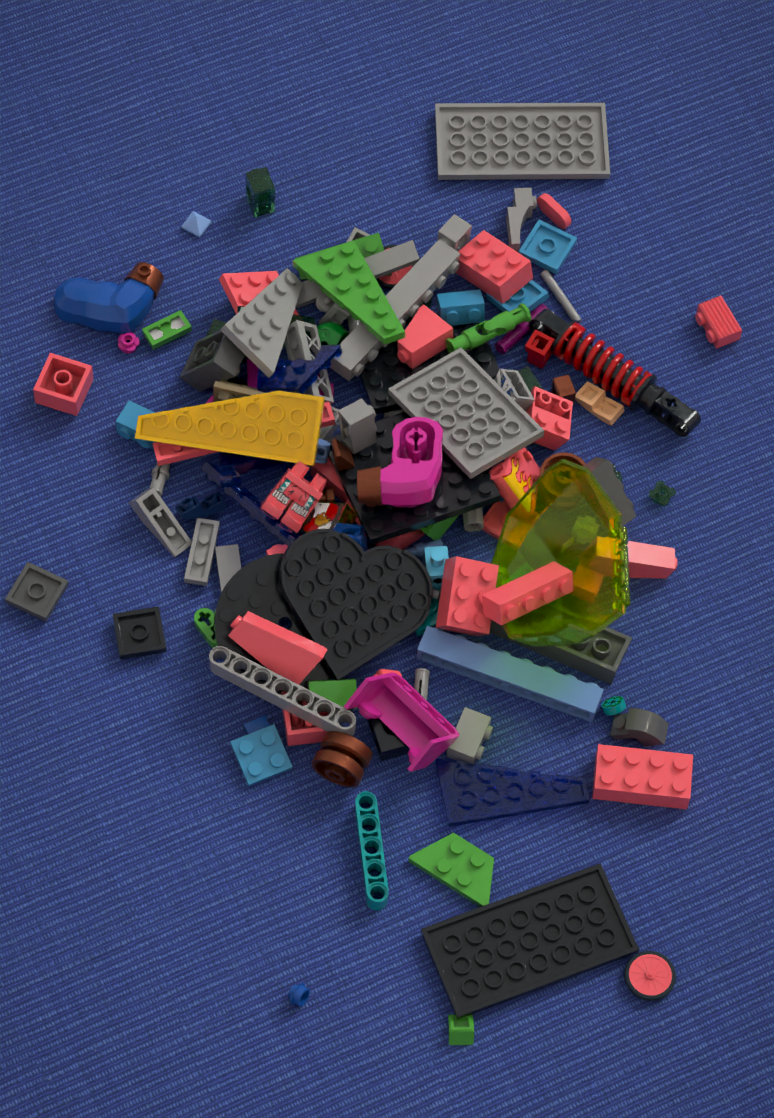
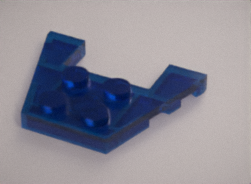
[257,345,343,394]
[219,452,296,488]

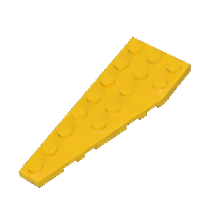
[135,390,325,466]

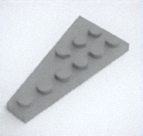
[221,268,303,378]

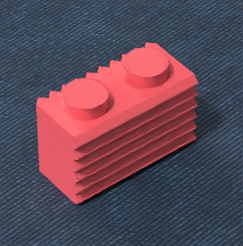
[695,295,742,349]

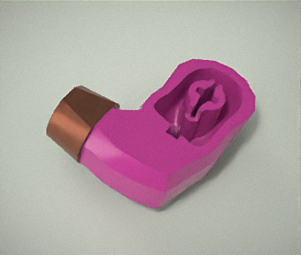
[357,417,443,508]

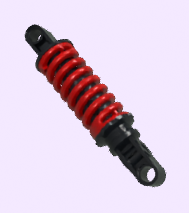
[529,309,701,437]

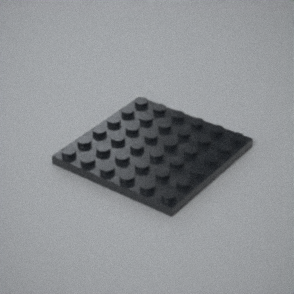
[322,412,501,545]

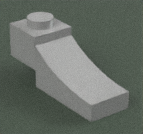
[506,188,537,252]

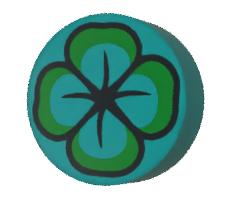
[601,696,626,716]

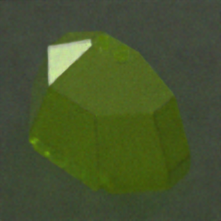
[491,459,631,647]

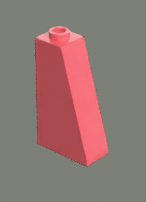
[580,536,678,579]
[228,611,328,685]

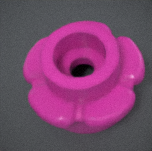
[118,332,140,353]

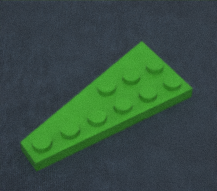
[292,241,405,345]

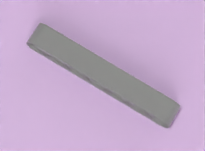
[209,646,356,736]

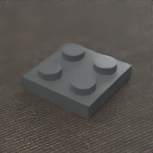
[5,562,69,622]

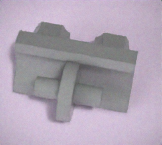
[316,293,351,325]

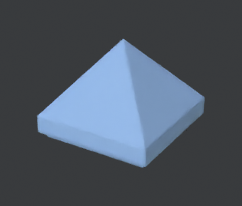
[181,211,211,238]

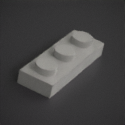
[184,518,220,586]

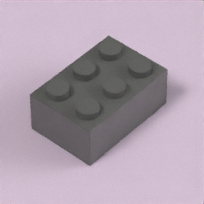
[179,330,246,392]

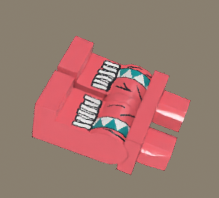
[261,461,327,533]

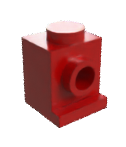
[525,329,555,369]

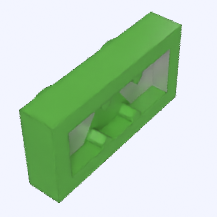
[142,310,192,350]

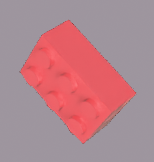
[456,230,533,304]
[436,556,499,637]

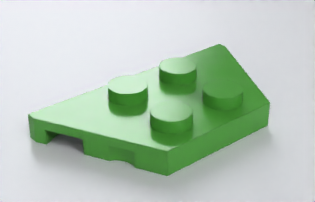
[408,833,494,907]

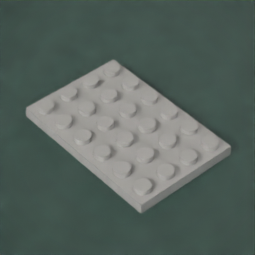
[388,348,544,479]

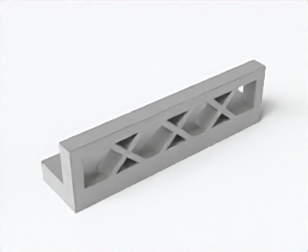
[284,320,334,405]

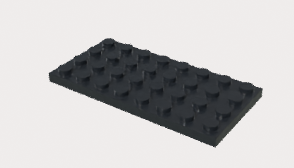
[420,863,639,1020]

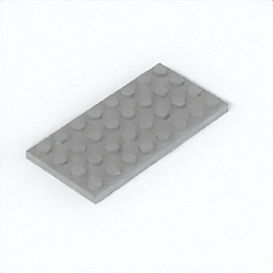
[435,103,610,180]

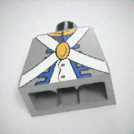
[494,369,535,411]

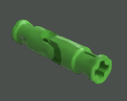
[445,303,531,353]

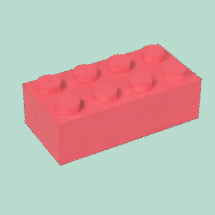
[592,744,693,809]

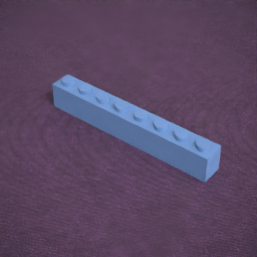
[416,626,604,722]

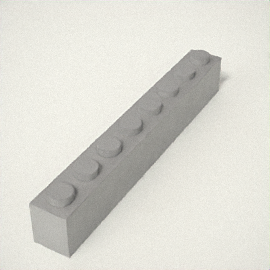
[328,239,460,381]

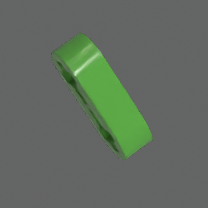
[194,608,218,648]

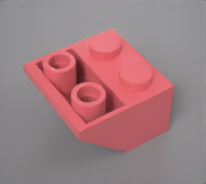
[525,386,573,451]

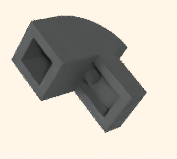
[610,708,669,746]

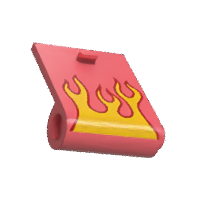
[489,447,540,517]

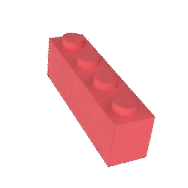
[482,561,573,626]

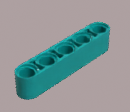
[355,791,389,910]

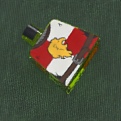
[302,502,357,533]

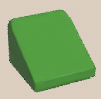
[448,1015,474,1045]

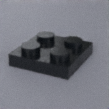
[113,606,166,659]

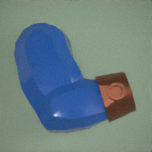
[54,262,164,334]

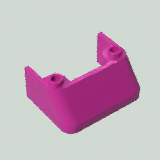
[343,672,459,772]

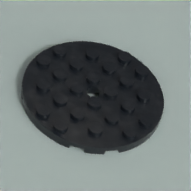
[214,553,332,695]

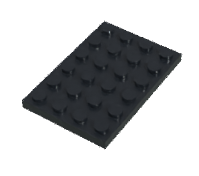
[359,323,499,415]

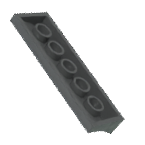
[490,583,632,685]

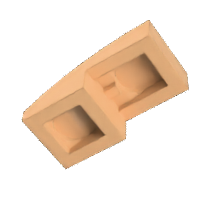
[575,381,625,426]

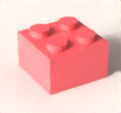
[33,353,94,416]

